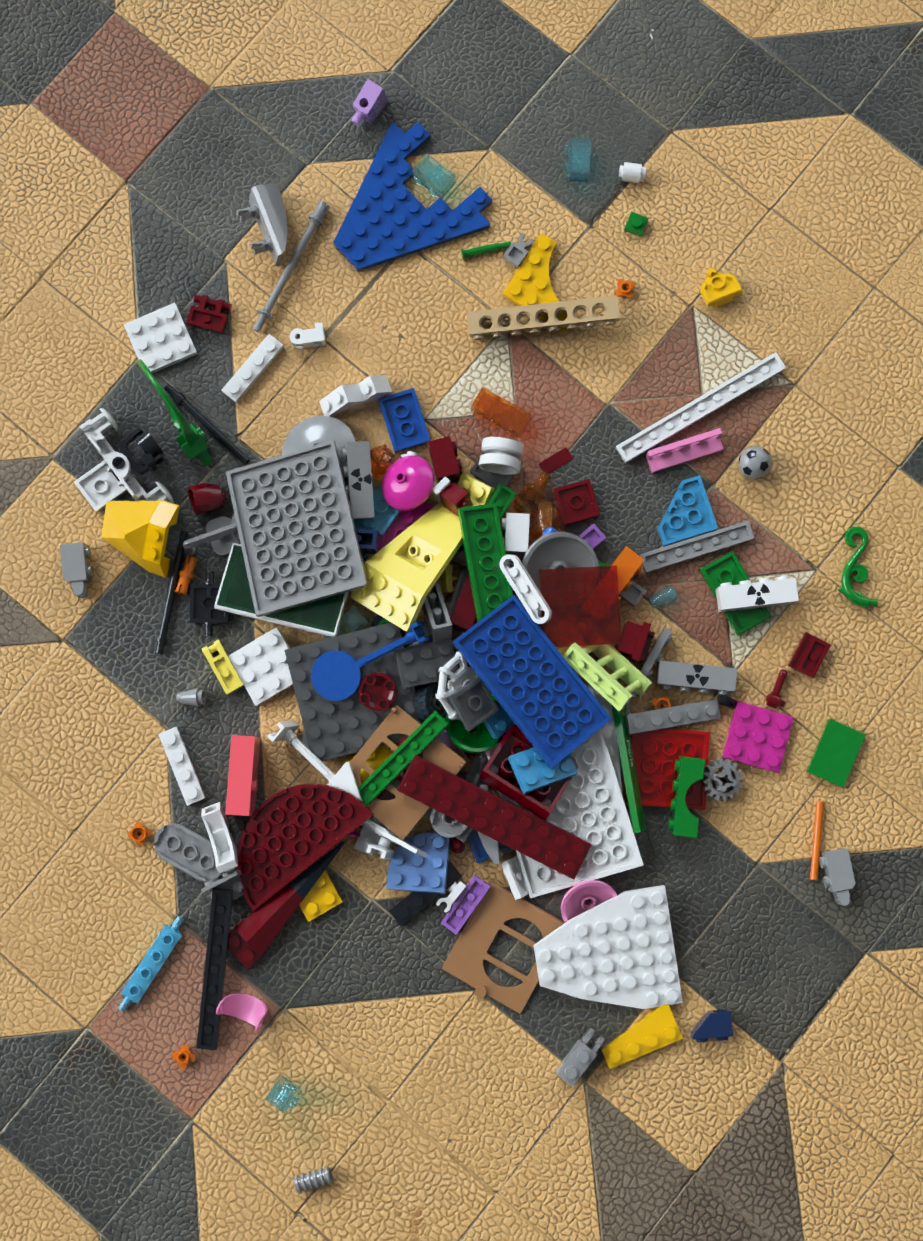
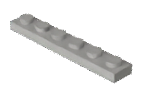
[639,521,754,573]

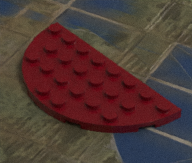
[237,783,374,911]

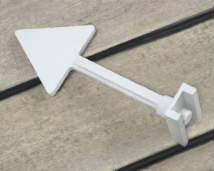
[267,720,363,802]

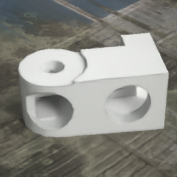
[290,322,327,349]

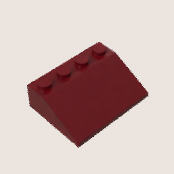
[478,725,579,821]

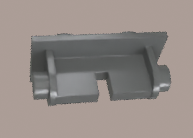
[466,753,488,787]

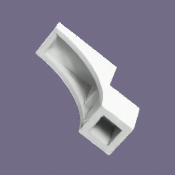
[319,375,392,417]
[201,802,238,873]

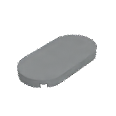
[154,823,224,882]

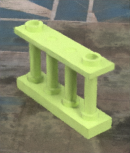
[563,631,652,711]

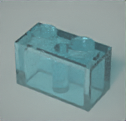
[563,138,592,182]
[413,153,456,199]

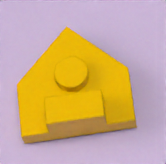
[700,268,743,308]

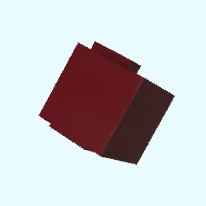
[616,621,655,663]

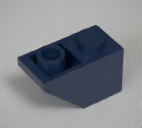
[690,1009,733,1042]

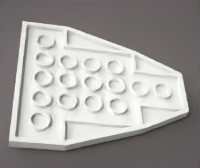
[533,885,683,1009]

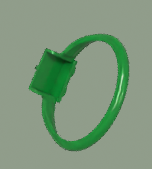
[137,359,213,466]

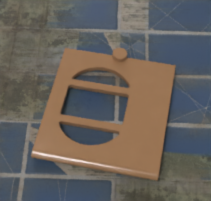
[350,705,466,840]
[441,880,565,1014]

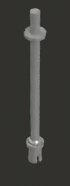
[253,200,330,333]

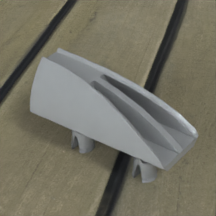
[237,184,288,267]

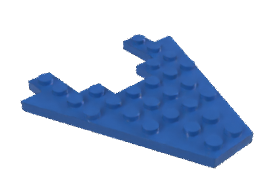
[333,122,492,271]

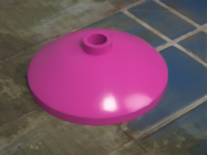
[382,455,435,511]

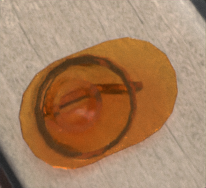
[370,444,396,487]

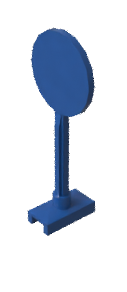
[311,622,432,701]

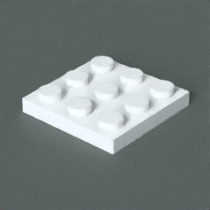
[123,303,198,374]
[228,627,293,706]

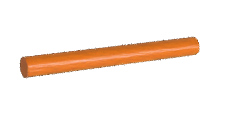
[810,801,824,880]

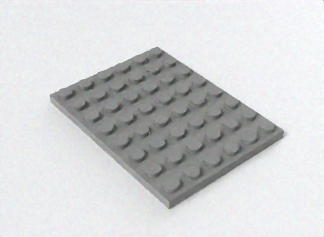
[226,440,368,617]

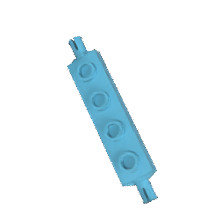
[118,916,185,1012]

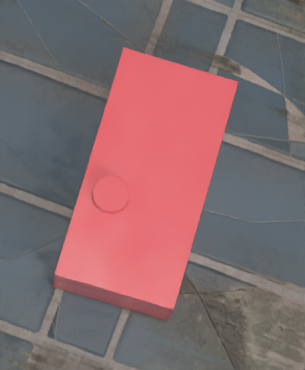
[225,735,261,816]

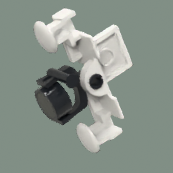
[74,408,174,513]

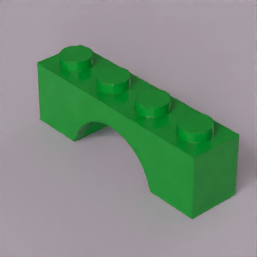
[668,756,705,838]

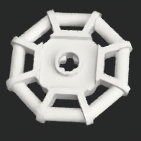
[435,651,478,720]

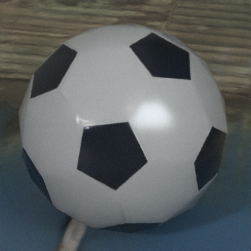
[738,446,773,480]

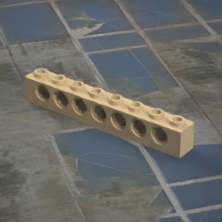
[467,295,619,340]

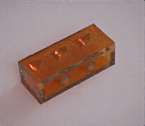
[471,387,532,438]

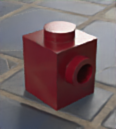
[439,482,472,517]

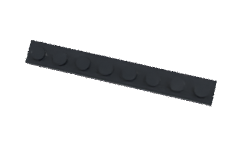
[196,888,234,1050]

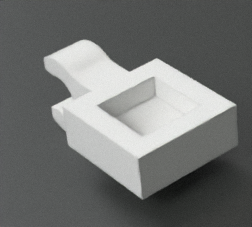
[436,881,467,913]

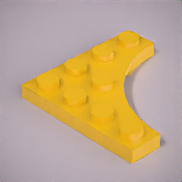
[502,233,568,334]

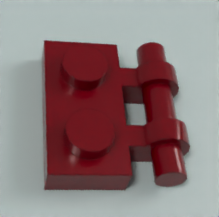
[186,295,232,334]

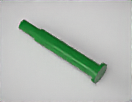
[461,241,511,260]

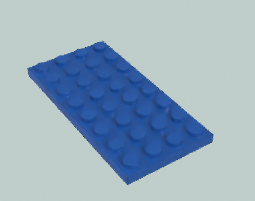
[452,595,612,768]

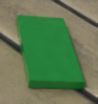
[699,551,771,636]

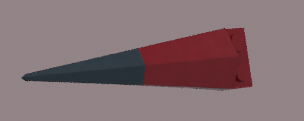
[228,841,345,970]

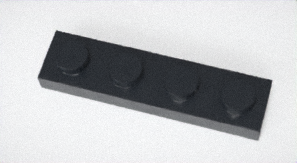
[389,861,462,926]

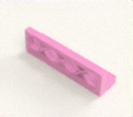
[646,428,724,473]

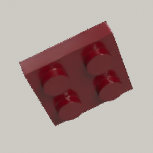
[553,479,600,526]

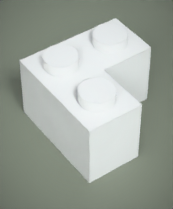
[502,513,530,558]

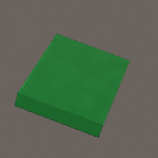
[806,719,866,788]

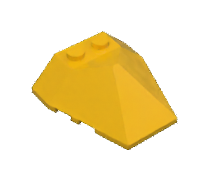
[101,500,180,578]

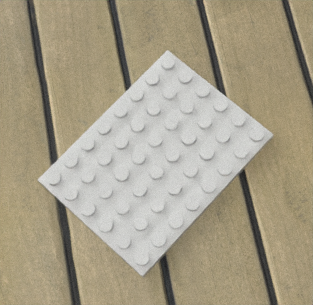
[486,728,644,898]

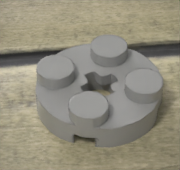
[430,809,468,838]

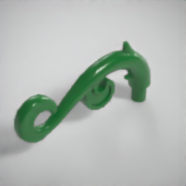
[838,526,878,608]

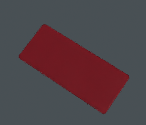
[539,447,573,475]

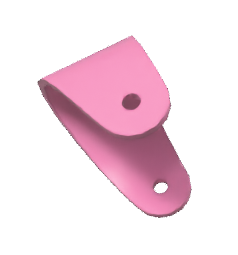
[216,993,267,1033]

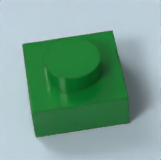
[624,211,648,237]

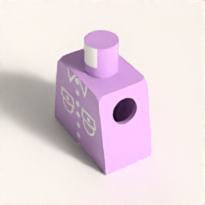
[351,79,388,127]

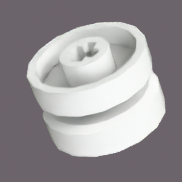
[479,437,524,475]

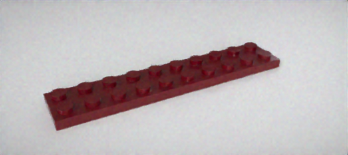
[397,755,592,880]

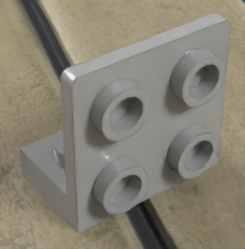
[201,868,244,900]

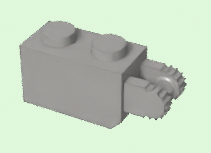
[60,542,93,598]
[819,848,856,906]
[555,1028,605,1087]

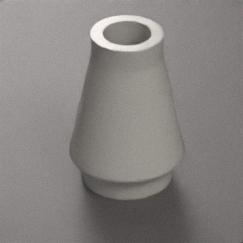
[176,688,207,707]

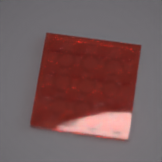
[539,565,622,647]

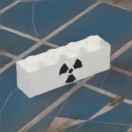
[716,576,799,612]

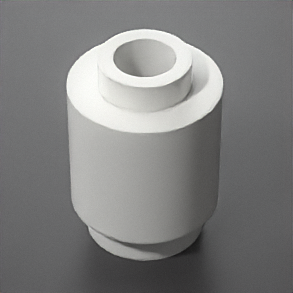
[618,162,646,183]

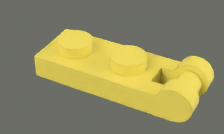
[202,639,244,695]

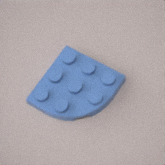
[386,833,451,894]

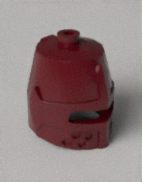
[187,483,227,515]

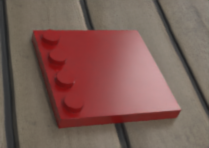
[627,728,710,810]

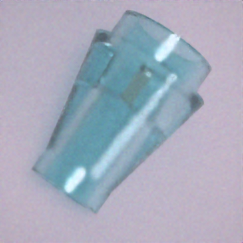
[649,585,678,608]

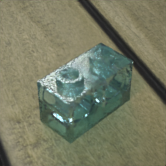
[265,1075,301,1113]

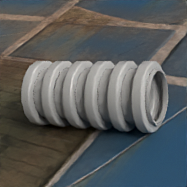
[294,1166,333,1194]

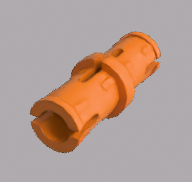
[175,555,198,595]

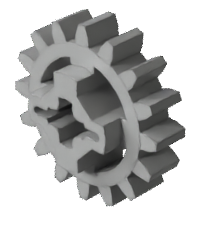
[700,758,744,801]

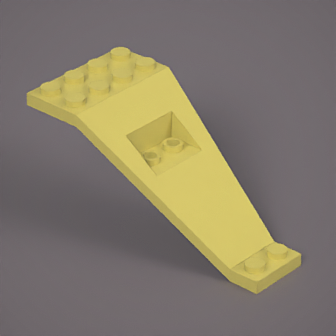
[350,473,495,632]

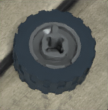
[413,682,447,723]

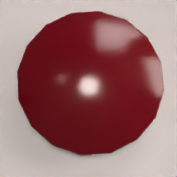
[358,672,397,711]

